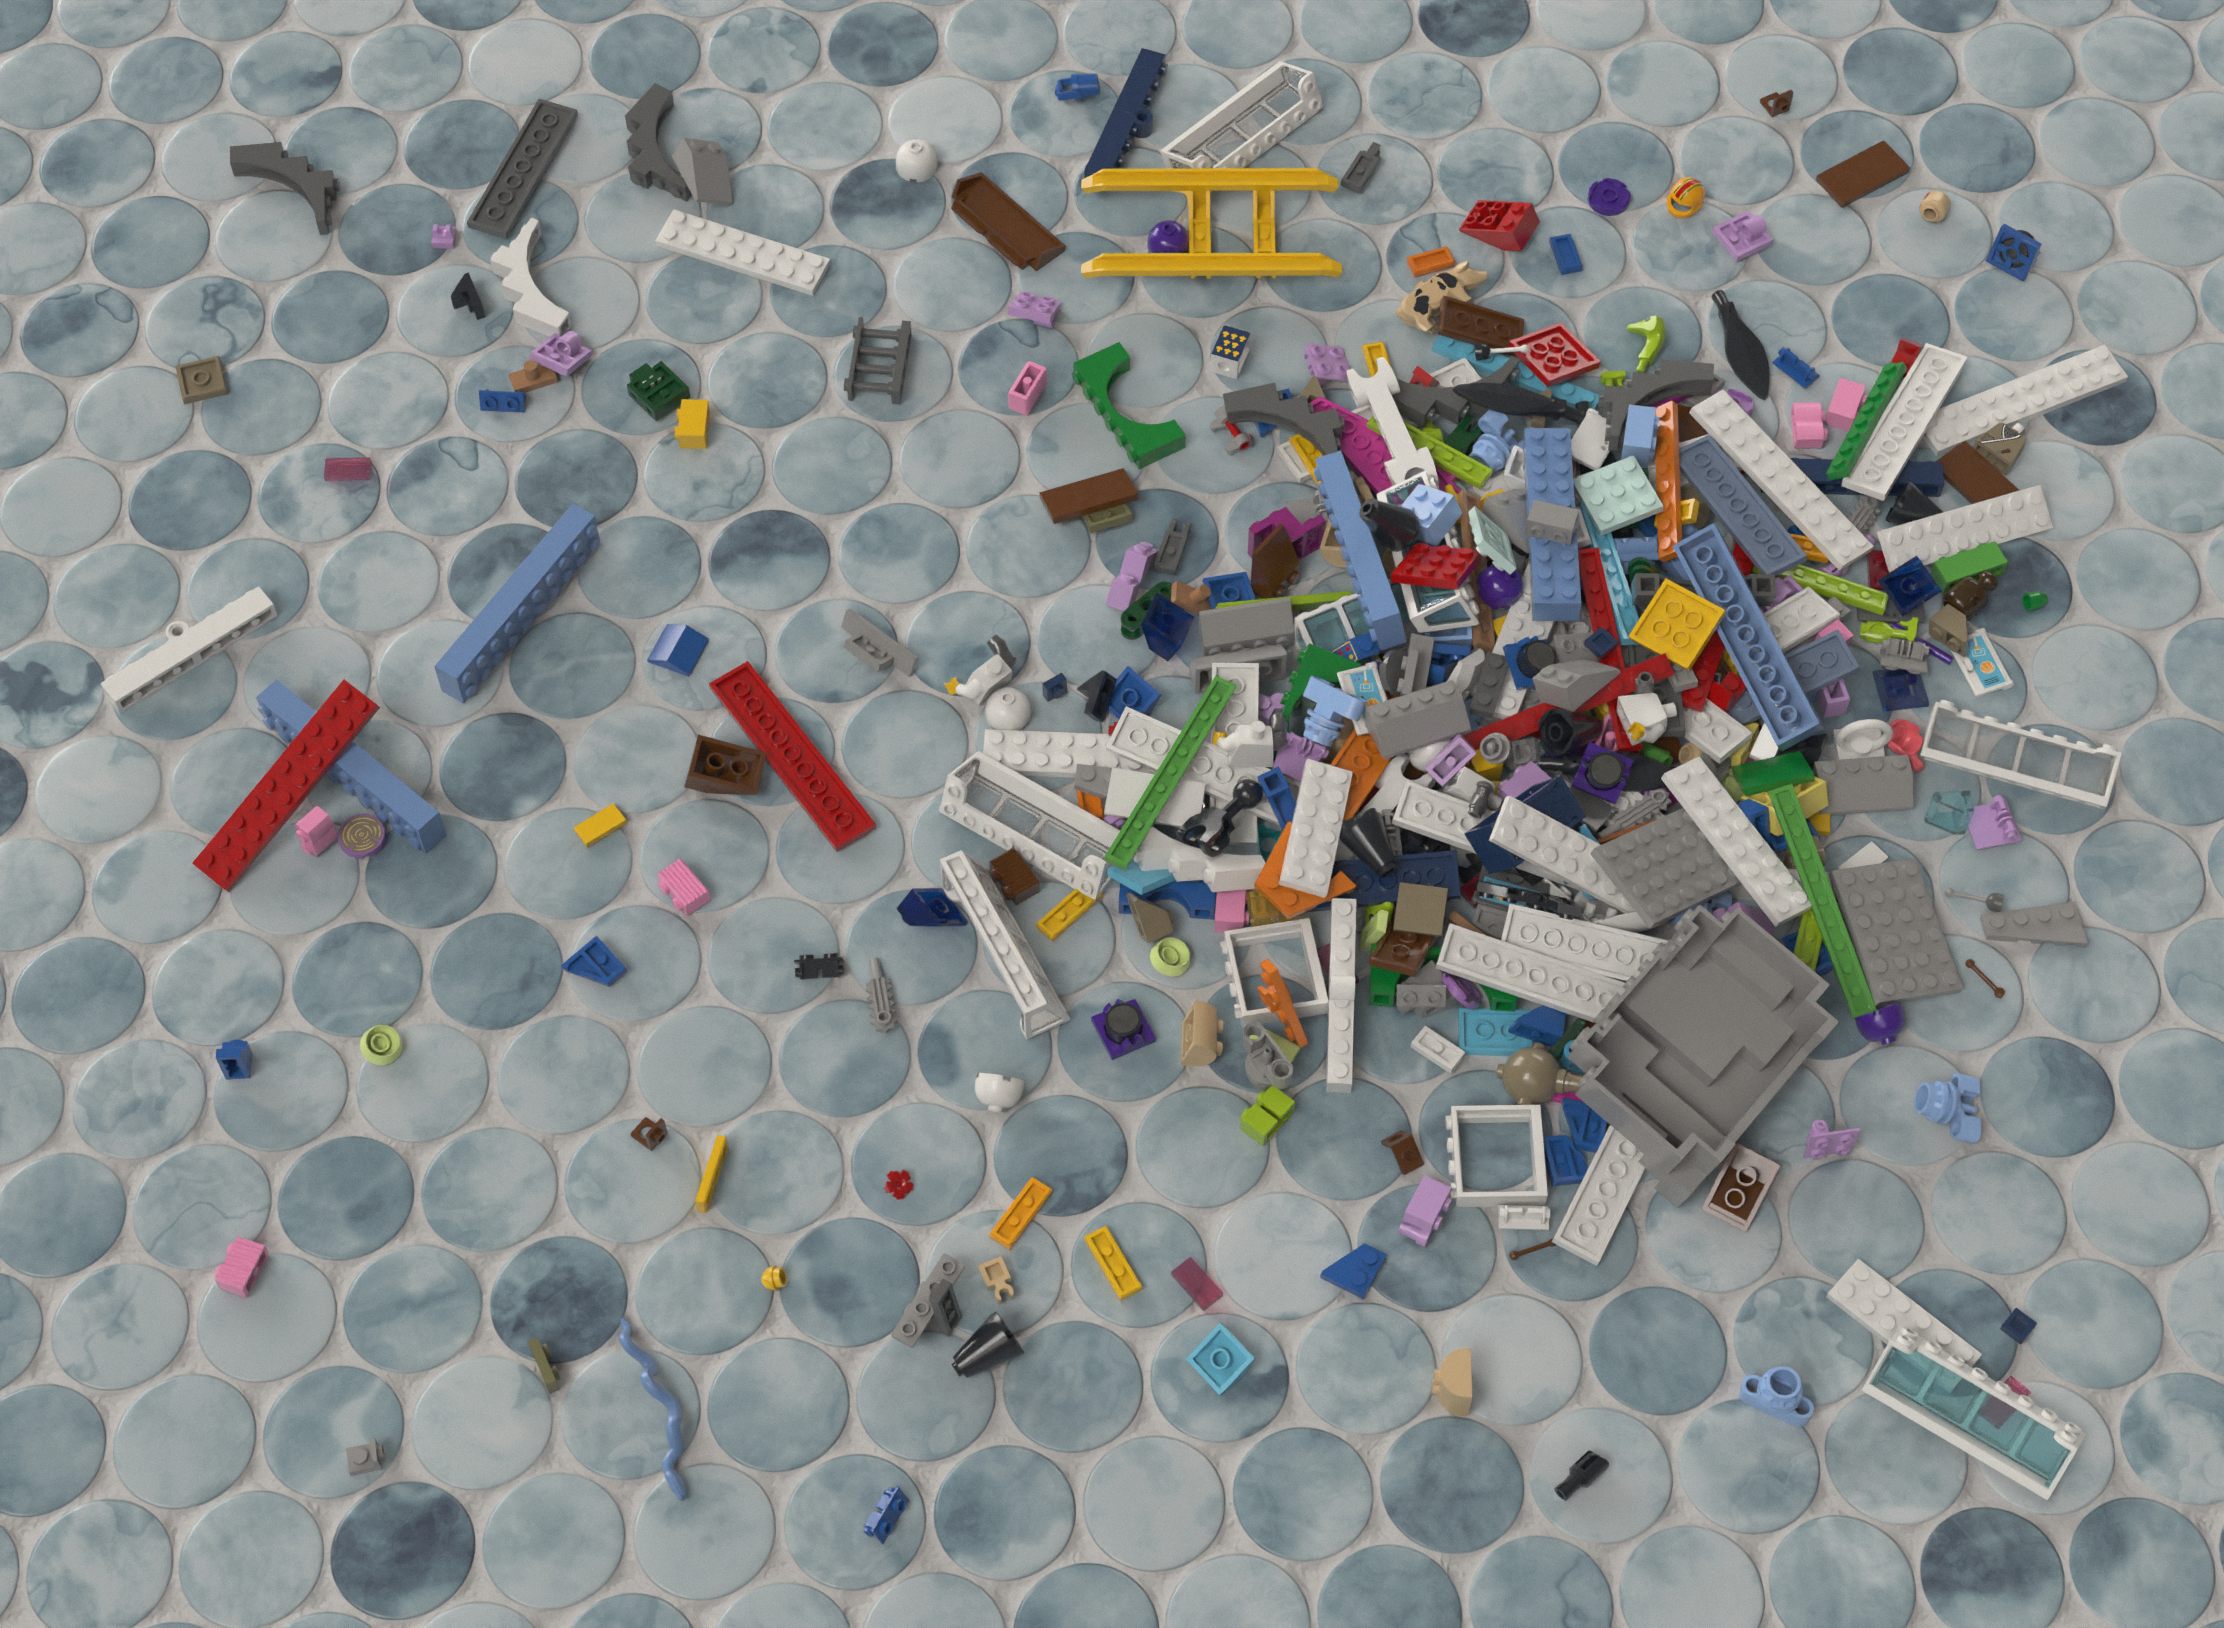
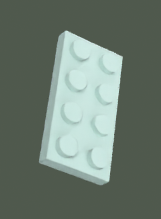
[1468,506,1517,574]

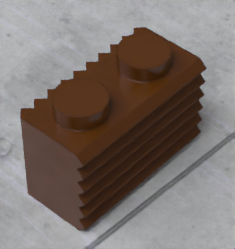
[988,847,1040,905]

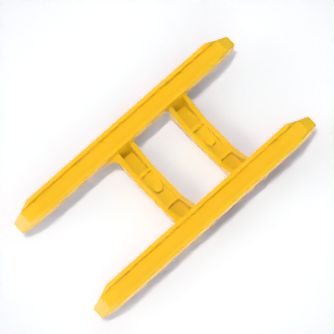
[1081,168,1342,279]

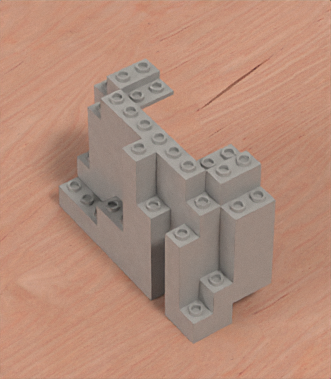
[1567,905,1839,1208]

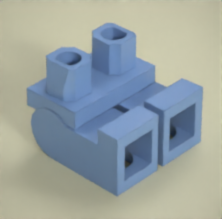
[1613,536,1658,575]

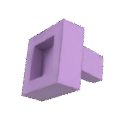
[431,224,457,249]

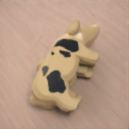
[1396,261,1487,335]

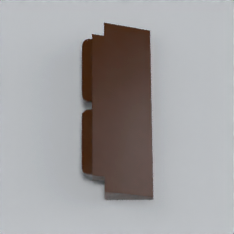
[951,172,1066,272]

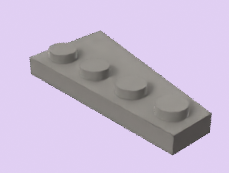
[1074,764,1155,799]
[1980,902,2088,948]

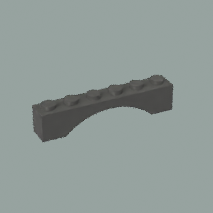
[1631,573,1776,606]

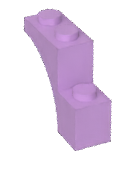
[1106,542,1159,611]

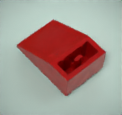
[1459,200,1540,252]

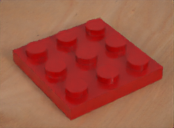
[1508,322,1601,387]
[1391,543,1481,590]

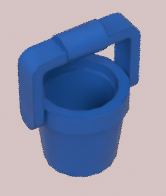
[1055,73,1100,101]

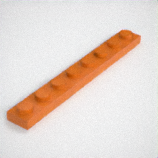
[1655,401,1682,562]

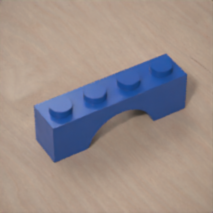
[1257,766,1296,831]
[1119,880,1216,920]

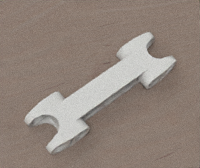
[1346,357,1439,499]
[1334,753,1436,861]

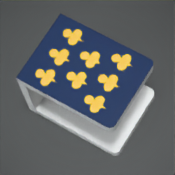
[1210,325,1250,379]

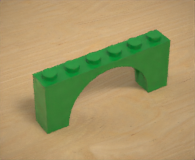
[1072,342,1186,469]
[1266,643,1361,782]
[1369,943,1517,1012]

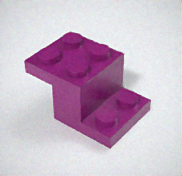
[1247,507,1326,560]

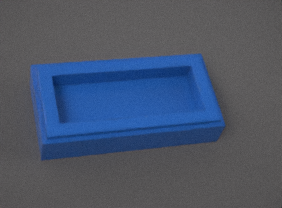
[1549,234,1583,275]

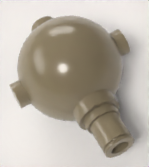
[1496,1043,1584,1105]

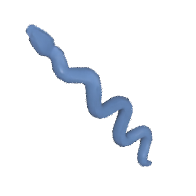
[619,1318,686,1501]

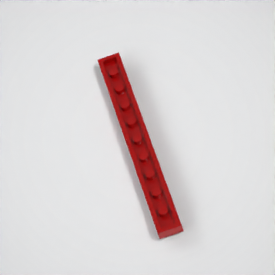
[1682,542,1753,713]
[1578,547,1642,752]
[1462,653,1674,750]

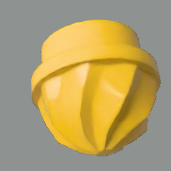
[761,1265,787,1291]

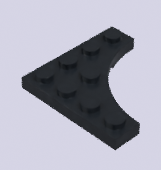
[1474,880,1583,920]

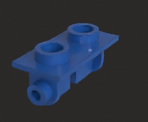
[1772,347,1820,389]
[479,389,526,413]
[863,1486,909,1544]

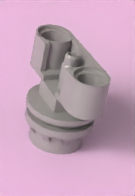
[1242,1022,1293,1091]

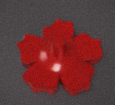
[883,1170,914,1200]

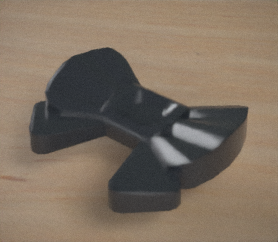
[1458,853,1483,884]

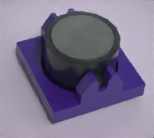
[1571,742,1633,805]
[1091,999,1156,1060]

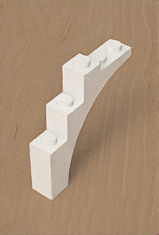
[490,218,572,337]
[1133,827,1266,892]

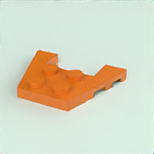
[1254,821,1356,919]

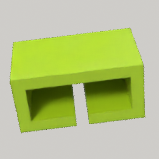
[1240,1085,1295,1147]

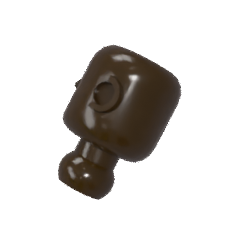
[1942,571,1998,621]

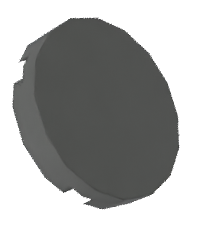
[1379,650,1408,696]

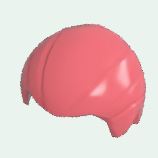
[1887,719,1925,773]

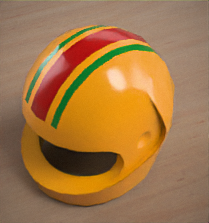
[1666,177,1706,219]

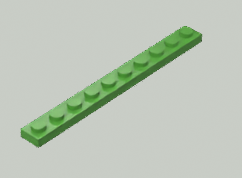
[1104,675,1236,871]
[1768,784,1877,1019]

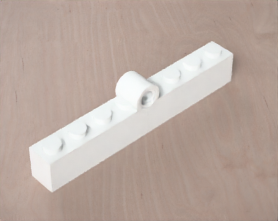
[101,586,278,714]
[1326,898,1356,1093]

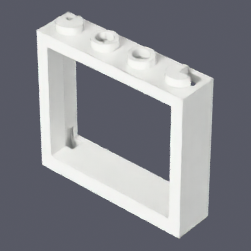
[1220,918,1329,1027]
[1445,1105,1548,1207]

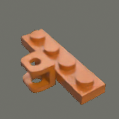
[1257,959,1308,1048]

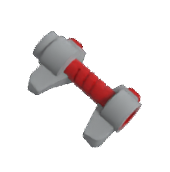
[1210,406,1253,456]

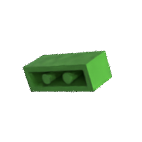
[1930,541,2008,595]

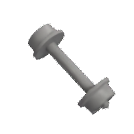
[1480,733,1534,770]

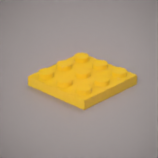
[1628,578,1726,672]

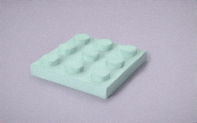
[1573,455,1663,536]

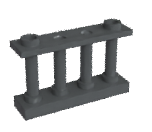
[844,317,912,405]

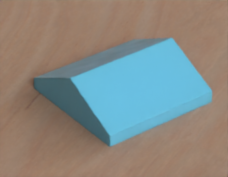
[1186,1322,1256,1396]

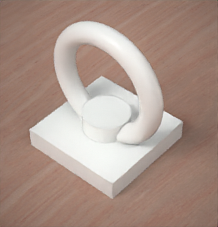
[1832,719,1893,760]

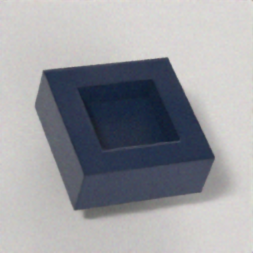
[1584,627,1618,660]
[1042,673,1067,702]
[2000,1308,2037,1345]

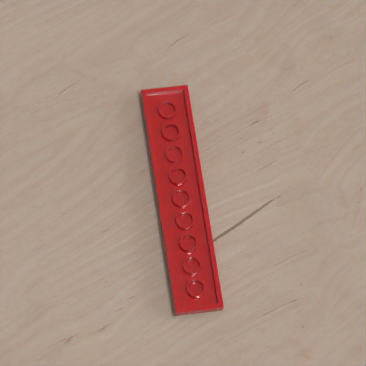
[709,661,876,852]
[192,679,380,892]

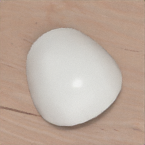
[1574,891,1666,933]

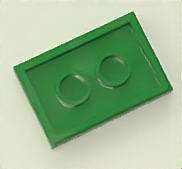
[1732,751,1814,796]

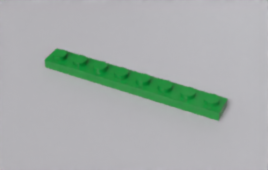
[1826,362,1907,480]

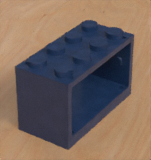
[1464,776,1586,874]

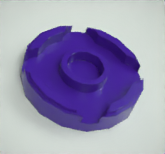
[1587,178,1631,216]

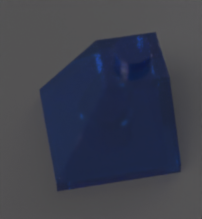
[1878,555,1942,617]
[1141,592,1195,661]
[1872,668,1929,712]
[896,888,968,927]

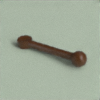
[1965,959,2005,998]
[1509,1238,1556,1261]

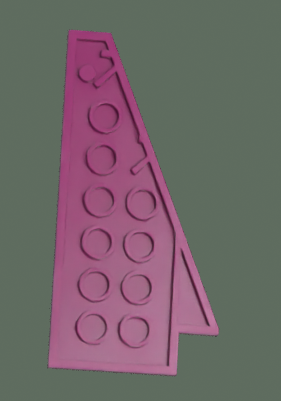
[1308,397,1461,503]

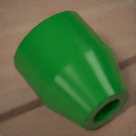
[2022,591,2048,611]

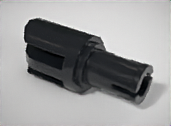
[1554,1450,1609,1501]

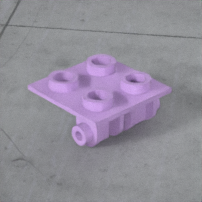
[1304,343,1350,388]
[1273,731,1329,782]
[1961,795,2022,850]
[1803,1120,1860,1159]

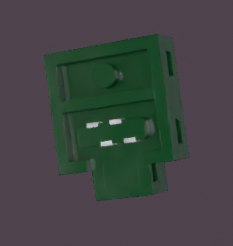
[627,361,691,421]

